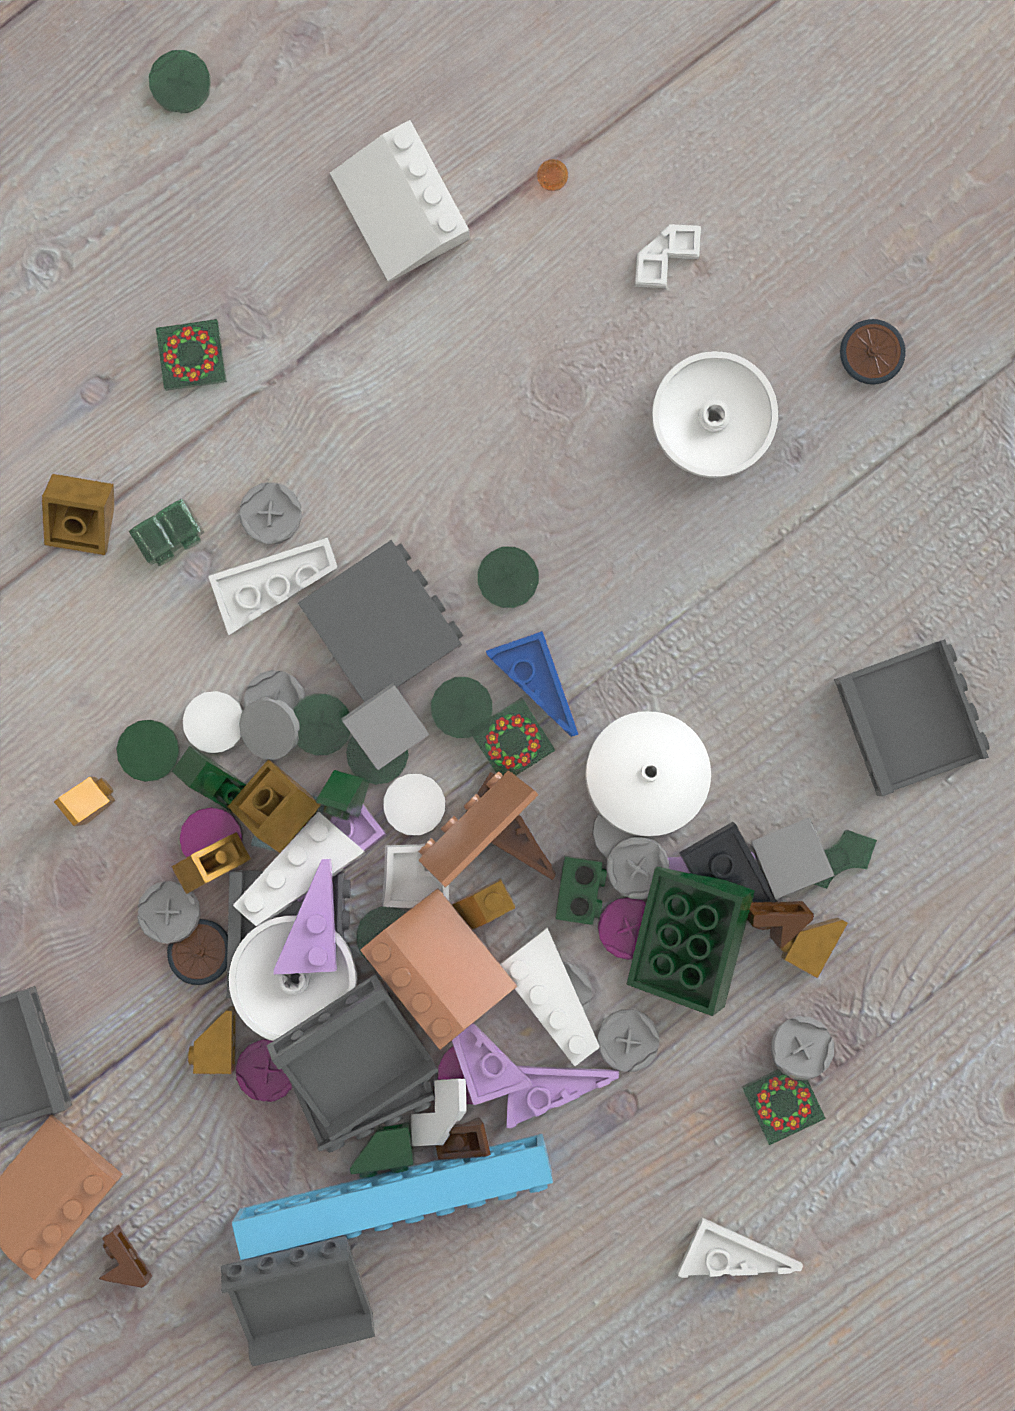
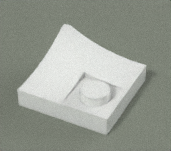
[382,844,449,908]

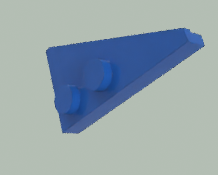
[486,631,578,737]

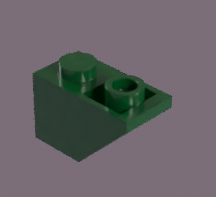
[171,746,247,812]
[316,770,370,821]
[350,1122,415,1178]

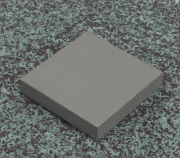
[341,683,429,770]
[751,817,835,899]

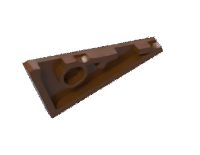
[465,772,556,880]

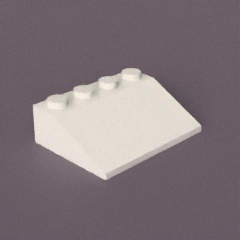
[330,120,470,282]

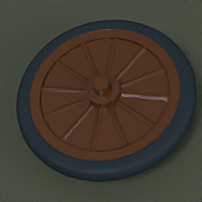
[840,319,906,385]
[167,919,228,985]

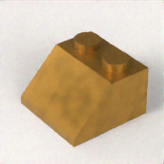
[42,474,114,555]
[228,759,321,853]

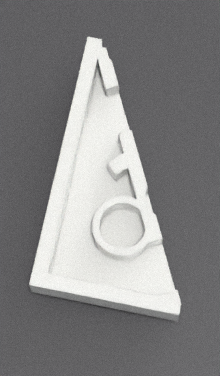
[677,1218,803,1278]

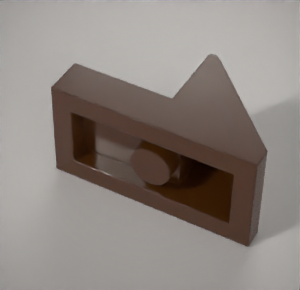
[747,901,814,948]
[435,1118,491,1160]
[99,1224,153,1288]

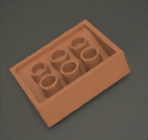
[418,770,539,888]
[360,888,517,1050]
[0,1115,123,1280]

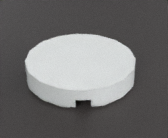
[183,691,243,753]
[384,774,445,835]

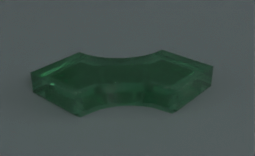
[814,830,877,889]

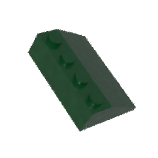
[626,867,755,1016]

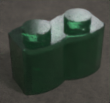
[129,499,205,566]

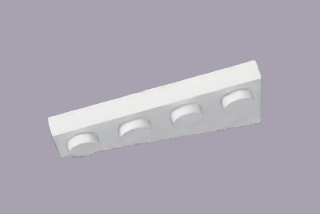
[208,537,338,635]
[233,811,366,927]
[500,927,600,1066]

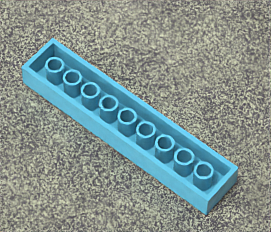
[232,1134,553,1260]

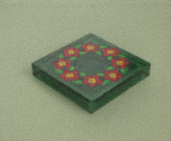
[156,319,227,391]
[469,697,556,776]
[742,1069,826,1145]

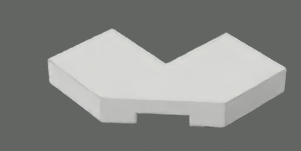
[635,224,701,288]
[411,1079,466,1146]

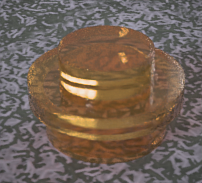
[537,159,568,191]

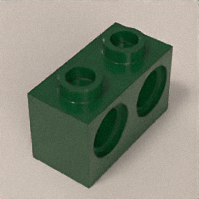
[555,855,607,925]

